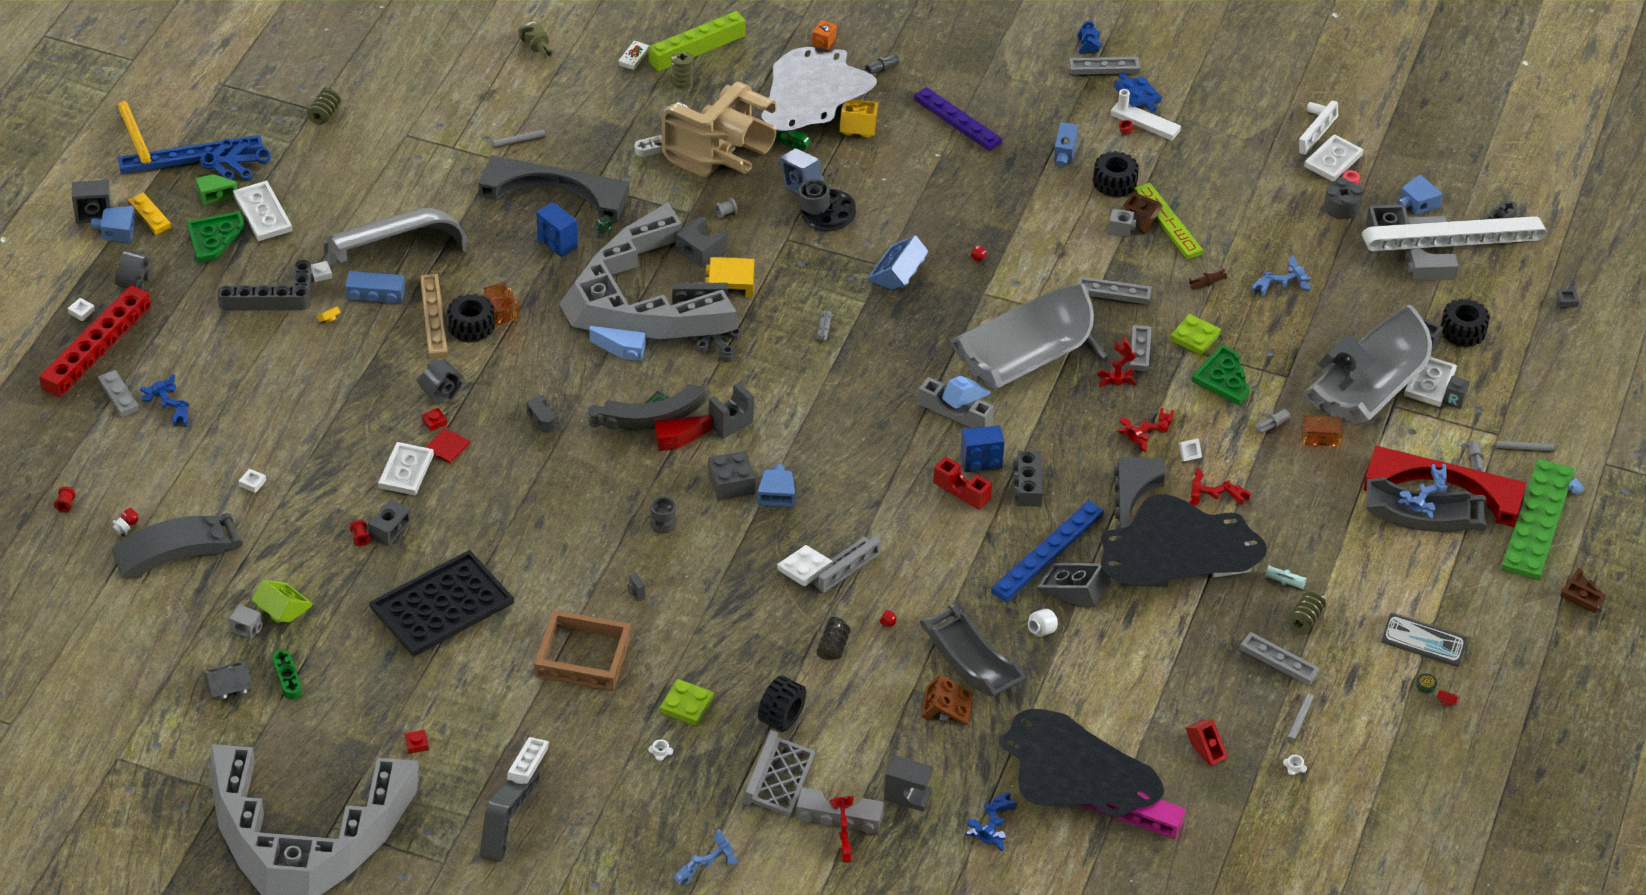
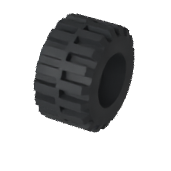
[1093,151,1139,197]
[447,293,495,342]
[1441,298,1490,347]
[758,675,807,732]

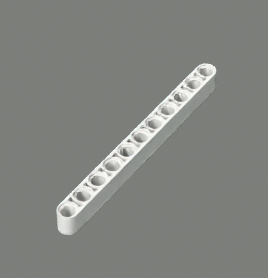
[1362,217,1547,251]

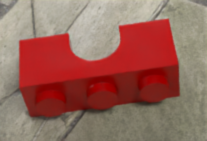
[933,456,992,510]

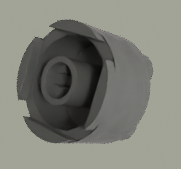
[1324,177,1362,219]
[115,250,151,290]
[417,359,463,404]

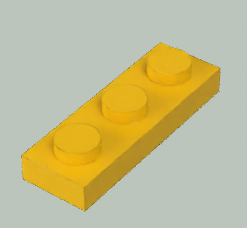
[128,192,171,235]

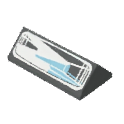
[1381,612,1470,667]

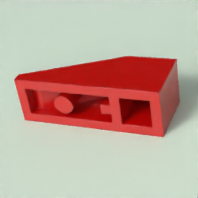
[654,415,712,451]

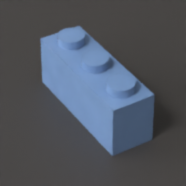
[345,271,405,304]

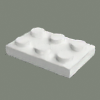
[1304,134,1364,182]
[1404,357,1457,407]
[378,442,434,496]

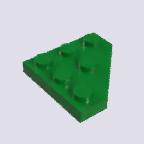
[186,211,245,263]
[1191,344,1250,406]

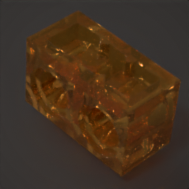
[484,282,520,325]

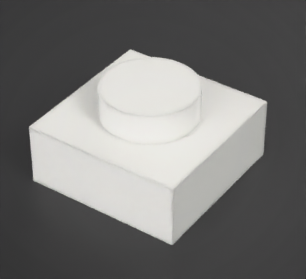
[311,261,332,282]
[68,298,95,321]
[1178,439,1202,461]
[239,469,266,493]

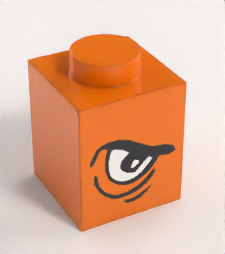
[812,20,837,50]

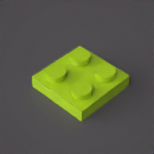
[1170,314,1221,355]
[660,679,714,726]

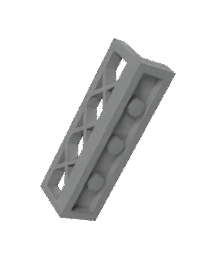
[811,536,881,593]

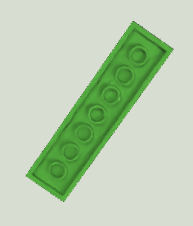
[1501,458,1575,581]

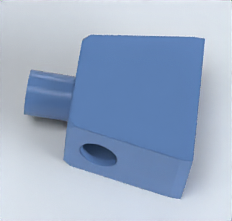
[1054,122,1078,168]
[1397,175,1443,214]
[91,206,136,243]
[758,464,795,507]

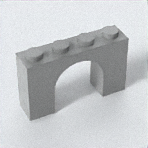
[1404,216,1459,281]

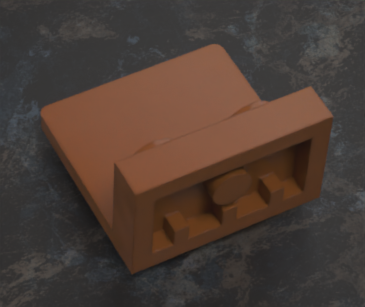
[921,674,973,725]

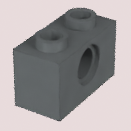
[368,499,411,546]

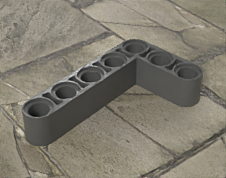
[217,259,312,311]
[480,772,539,862]

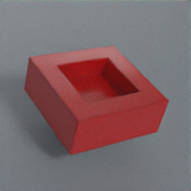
[421,408,447,432]
[1436,689,1461,707]
[404,729,429,754]

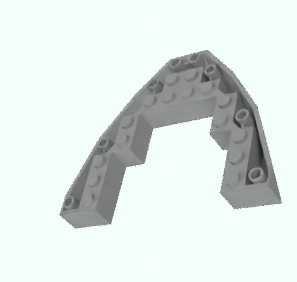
[559,202,738,339]
[210,744,420,895]

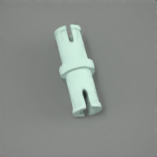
[1265,565,1307,590]

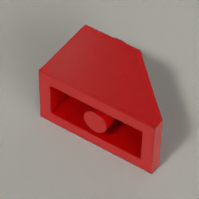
[1185,719,1228,766]

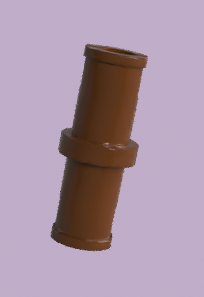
[1189,268,1227,290]

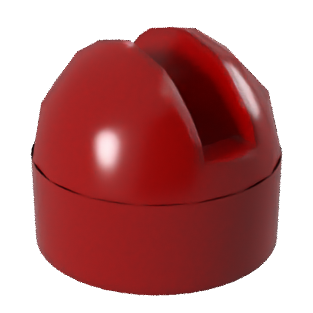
[1119,120,1133,135]
[971,245,987,261]
[121,508,138,525]
[880,609,896,627]

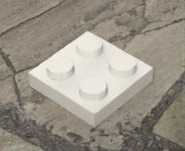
[777,545,833,587]

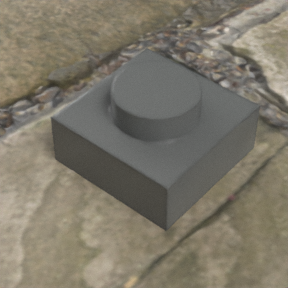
[1556,289,1579,307]
[627,573,645,601]

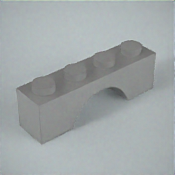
[918,377,995,428]
[796,787,884,834]

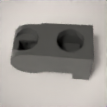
[526,395,555,433]

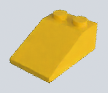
[839,100,878,138]

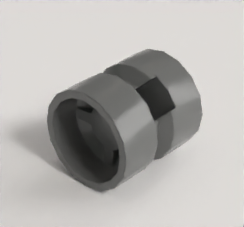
[650,496,676,533]

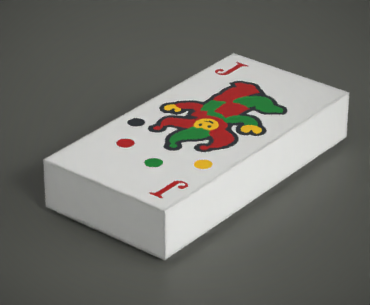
[619,41,650,70]

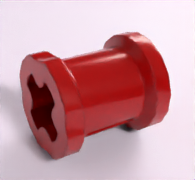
[54,486,76,512]
[349,520,370,546]

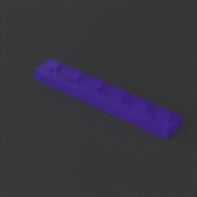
[914,87,1002,151]

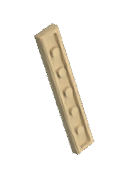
[420,274,448,358]

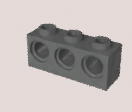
[1013,451,1043,507]

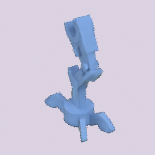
[1252,255,1311,296]
[1398,464,1447,518]
[674,829,738,885]

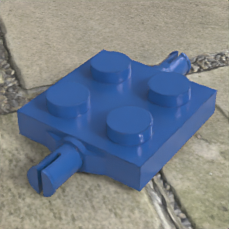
[1114,72,1162,113]

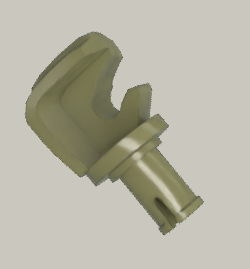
[518,21,553,59]

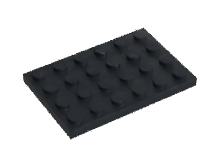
[369,550,514,657]

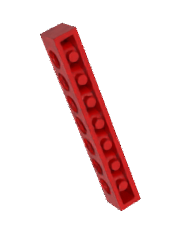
[39,285,151,398]

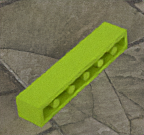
[649,11,746,72]

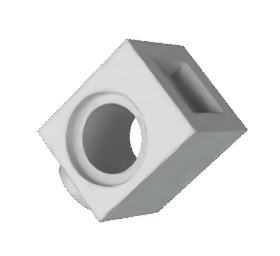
[1108,209,1136,237]
[229,605,263,639]

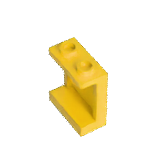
[705,257,755,298]

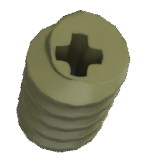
[671,52,693,91]
[307,87,341,123]
[1288,591,1326,634]

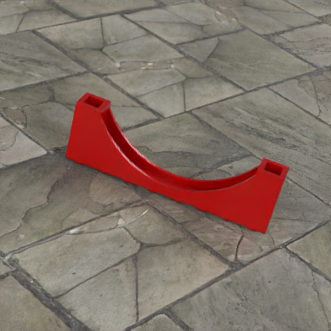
[1363,445,1526,528]

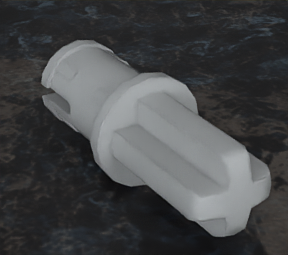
[1255,409,1291,433]
[1468,440,1484,472]

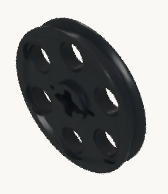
[802,189,856,231]

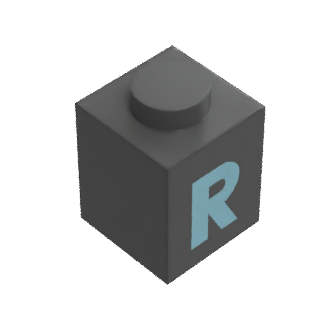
[1443,376,1470,409]

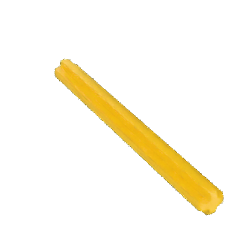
[118,101,151,164]

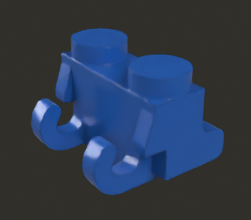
[1077,20,1101,54]

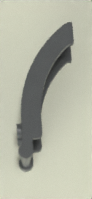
[588,384,706,430]
[1367,477,1487,532]
[112,513,243,578]
[920,604,1027,697]

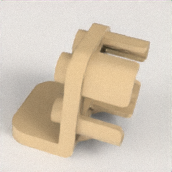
[662,82,777,177]

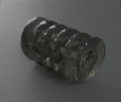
[817,617,851,660]

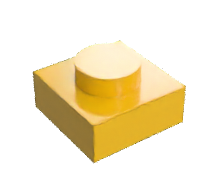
[316,306,341,323]

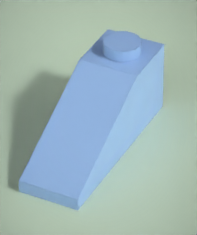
[589,326,646,362]
[942,376,991,409]

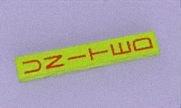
[1134,183,1203,260]

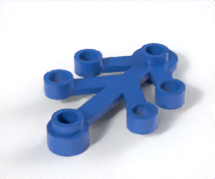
[200,138,271,181]

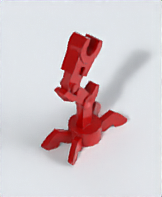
[1097,337,1136,387]
[1118,408,1174,452]
[1190,468,1251,506]
[830,796,854,862]

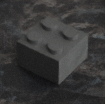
[72,180,113,223]
[708,451,755,501]

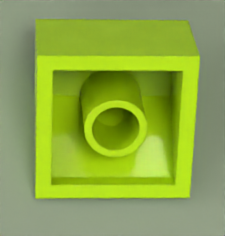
[252,580,313,623]

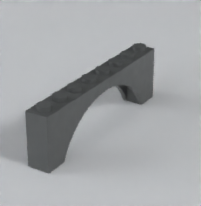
[478,155,630,223]
[1114,457,1169,587]

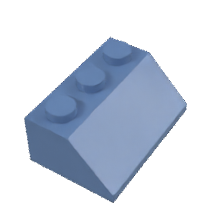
[867,235,929,290]

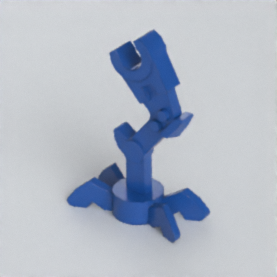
[140,374,189,427]
[966,792,1016,851]

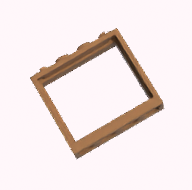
[534,610,631,691]

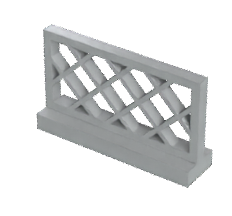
[742,730,816,817]

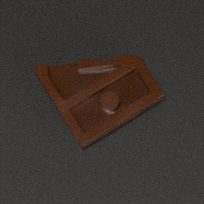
[1124,192,1163,234]
[1560,568,1606,613]

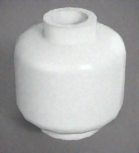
[1028,609,1058,637]

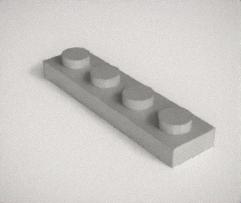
[1069,57,1140,75]
[1078,276,1152,305]
[1240,632,1320,686]

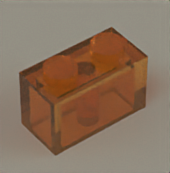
[1301,415,1343,446]

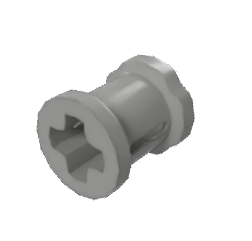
[714,198,738,219]

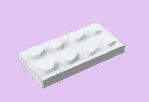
[233,181,293,241]

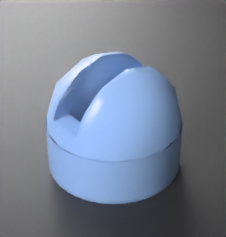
[1569,478,1585,495]

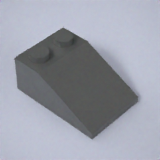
[1037,563,1111,607]

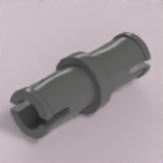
[865,54,900,74]

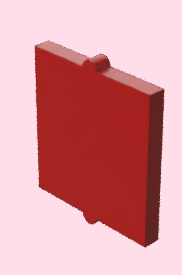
[425,428,470,464]

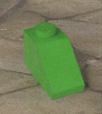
[196,174,237,205]

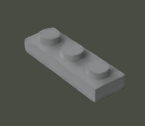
[1130,325,1151,371]
[98,370,139,418]

